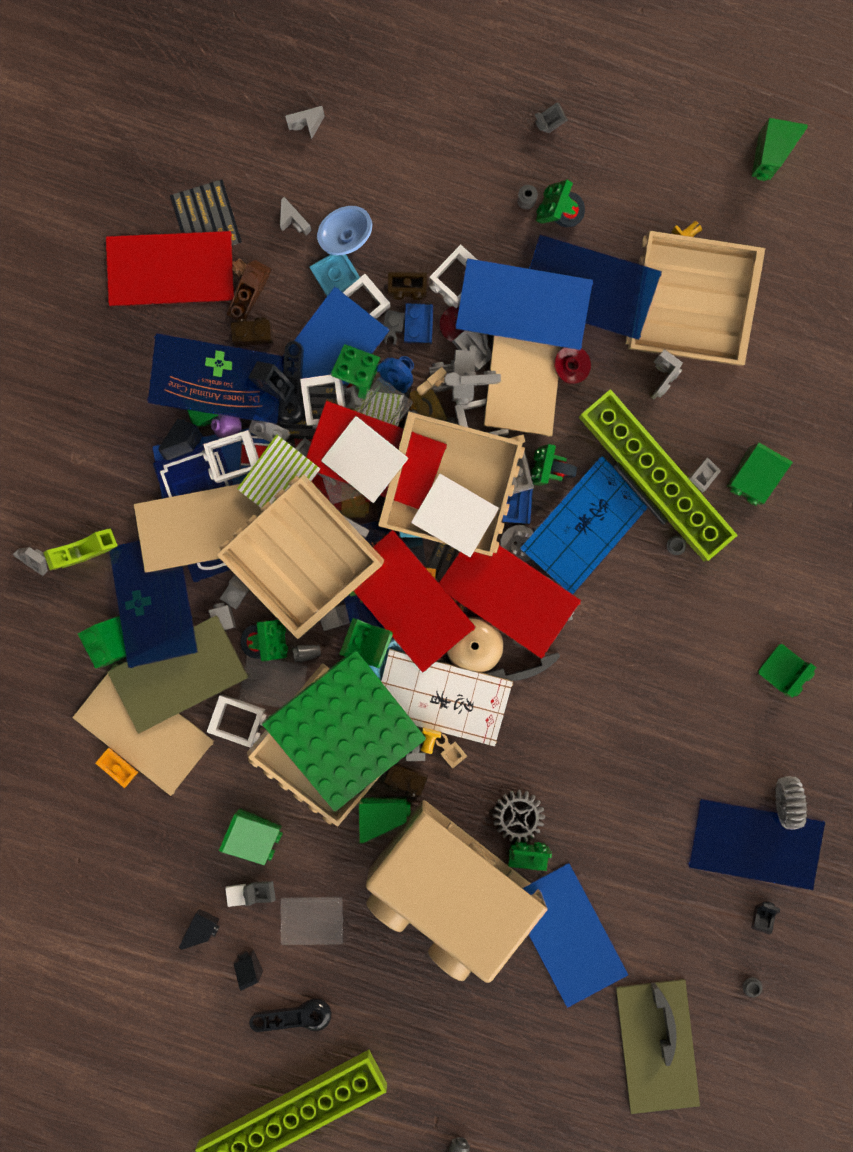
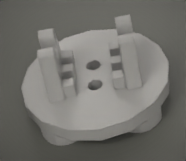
[500,525,534,562]

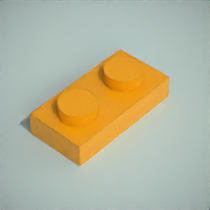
[95,748,139,788]

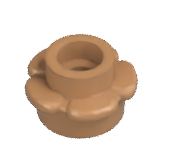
[232,259,247,276]

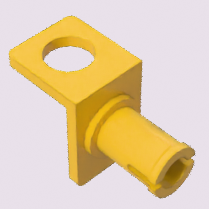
[671,221,702,237]
[421,727,441,754]

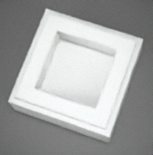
[226,884,246,907]

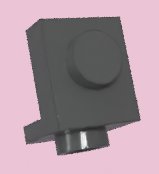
[535,102,568,133]
[243,881,276,906]

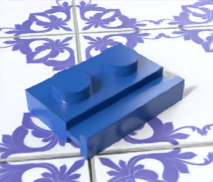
[404,303,433,344]
[502,489,533,524]

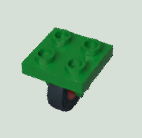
[535,179,585,228]
[530,444,577,486]
[241,620,288,661]

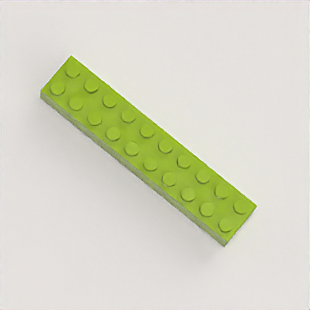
[578,389,738,561]
[195,1050,387,1152]

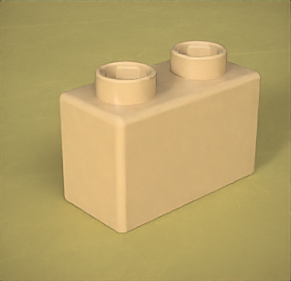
[366,800,547,983]

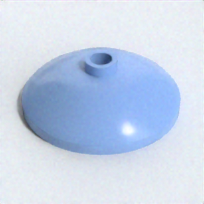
[317,206,372,255]

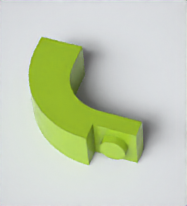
[43,528,117,571]

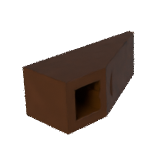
[226,260,272,320]

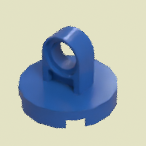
[377,356,414,394]

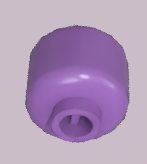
[211,413,242,438]

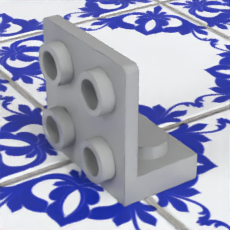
[651,349,683,400]

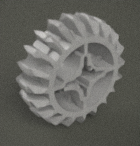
[775,776,807,829]
[493,790,545,842]

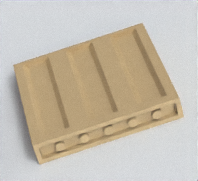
[626,231,765,366]
[217,474,384,639]

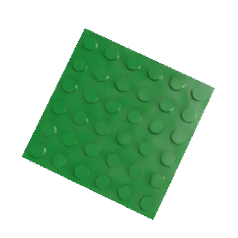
[262,649,426,812]

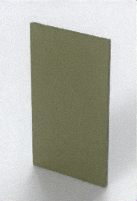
[108,615,249,734]
[616,979,700,1114]

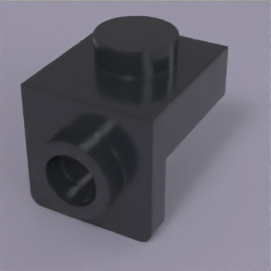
[751,901,780,935]

